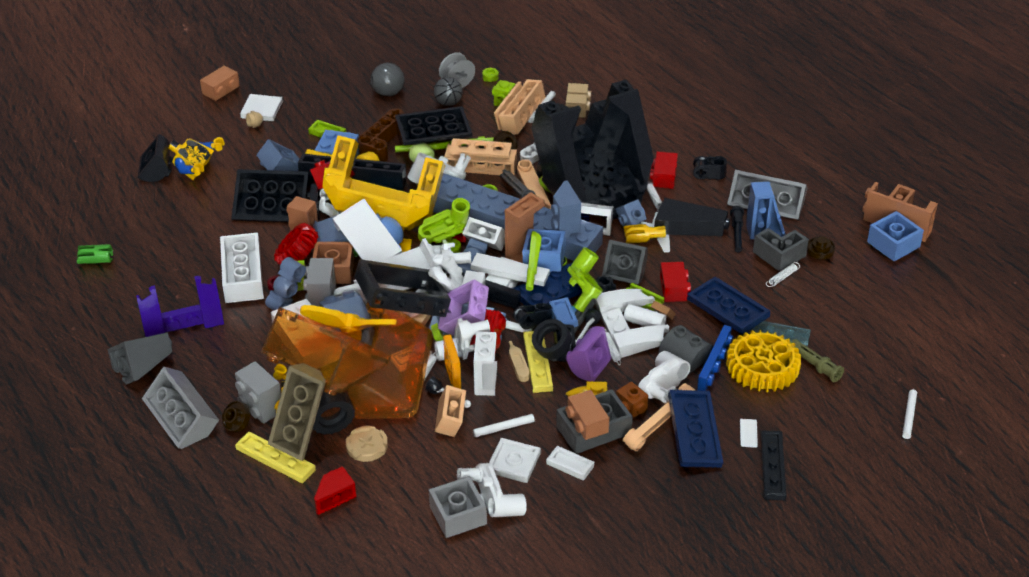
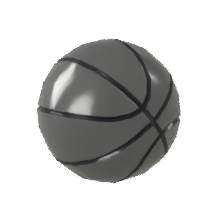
[434,77,463,106]

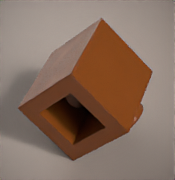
[616,381,648,419]

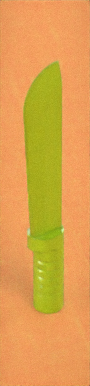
[526,231,542,291]

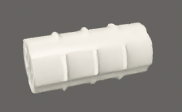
[624,304,666,327]

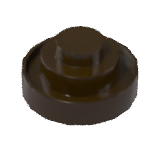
[493,131,518,150]
[807,236,835,259]
[222,401,250,432]

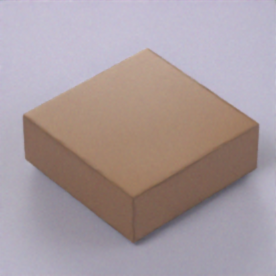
[651,301,675,320]

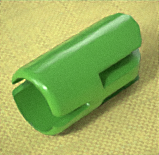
[77,244,113,264]

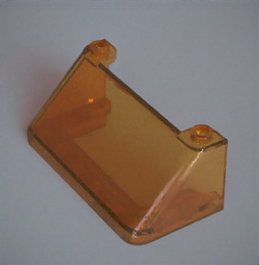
[346,299,433,419]
[261,307,391,396]

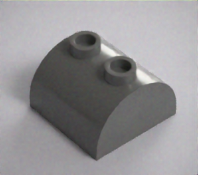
[602,240,648,285]
[658,325,713,375]

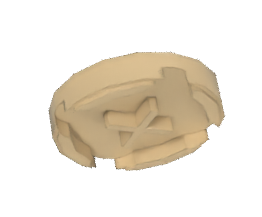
[346,426,388,462]

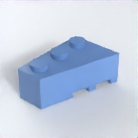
[746,182,786,240]

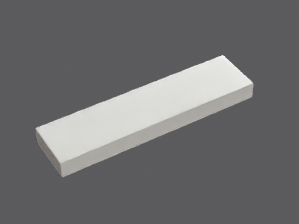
[471,253,550,286]

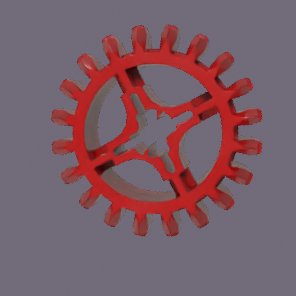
[274,223,318,265]

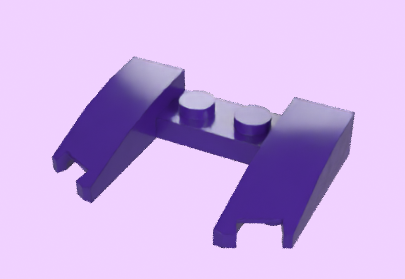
[136,276,224,337]

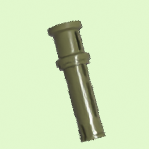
[790,339,844,382]

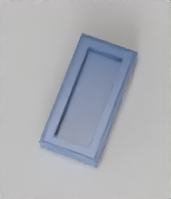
[549,297,578,327]

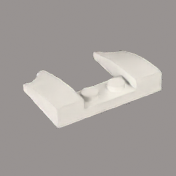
[595,289,669,358]

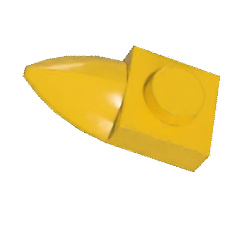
[566,381,607,396]

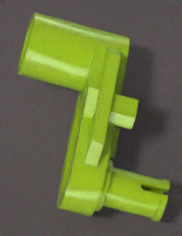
[418,198,470,245]
[567,247,603,312]

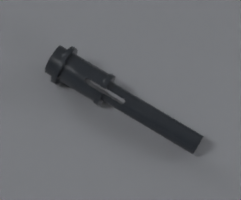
[730,206,744,253]

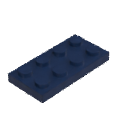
[512,262,583,306]
[687,277,770,335]
[668,390,723,467]

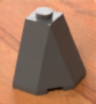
[107,333,172,384]

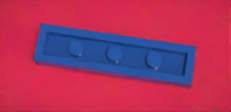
[697,325,734,391]

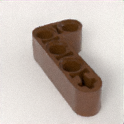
[358,108,403,162]

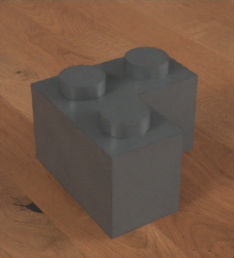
[753,228,809,272]

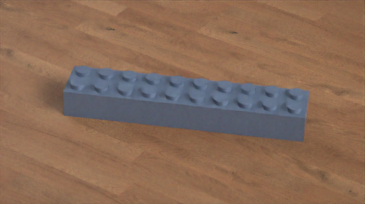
[433,173,603,261]

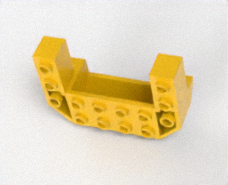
[322,135,446,232]

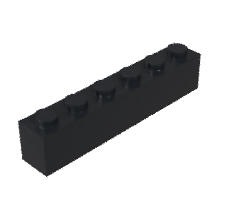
[298,154,406,191]

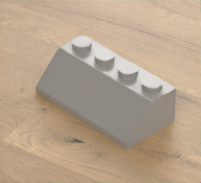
[727,170,808,220]
[142,367,219,449]

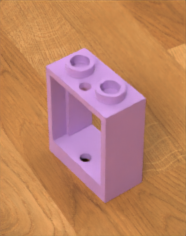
[438,280,489,336]

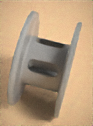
[439,53,475,88]

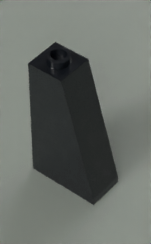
[654,198,730,236]

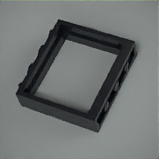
[354,259,451,317]

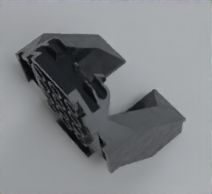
[531,80,654,220]

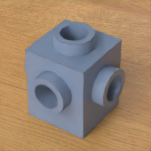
[616,199,647,227]

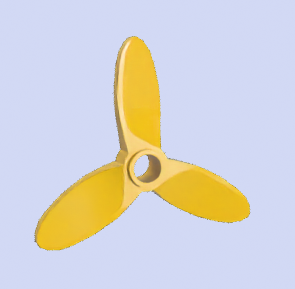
[300,305,397,342]

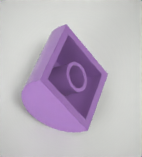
[566,326,612,382]

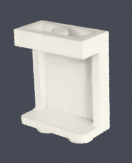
[473,332,497,396]

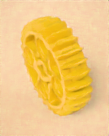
[726,330,801,392]

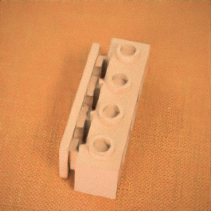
[494,79,545,135]
[444,138,517,175]

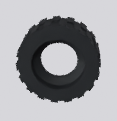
[313,389,355,434]

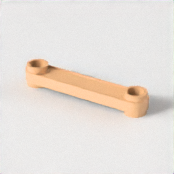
[517,160,551,209]
[623,383,696,452]

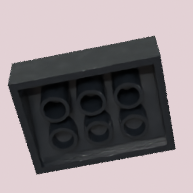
[395,106,472,145]
[231,169,312,222]

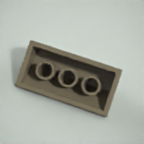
[268,363,326,461]

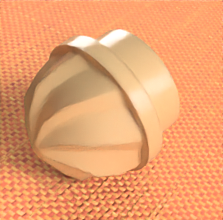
[246,111,263,128]

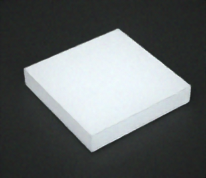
[240,94,283,121]
[489,438,541,483]

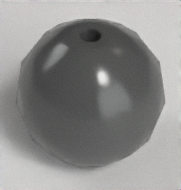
[371,62,404,96]

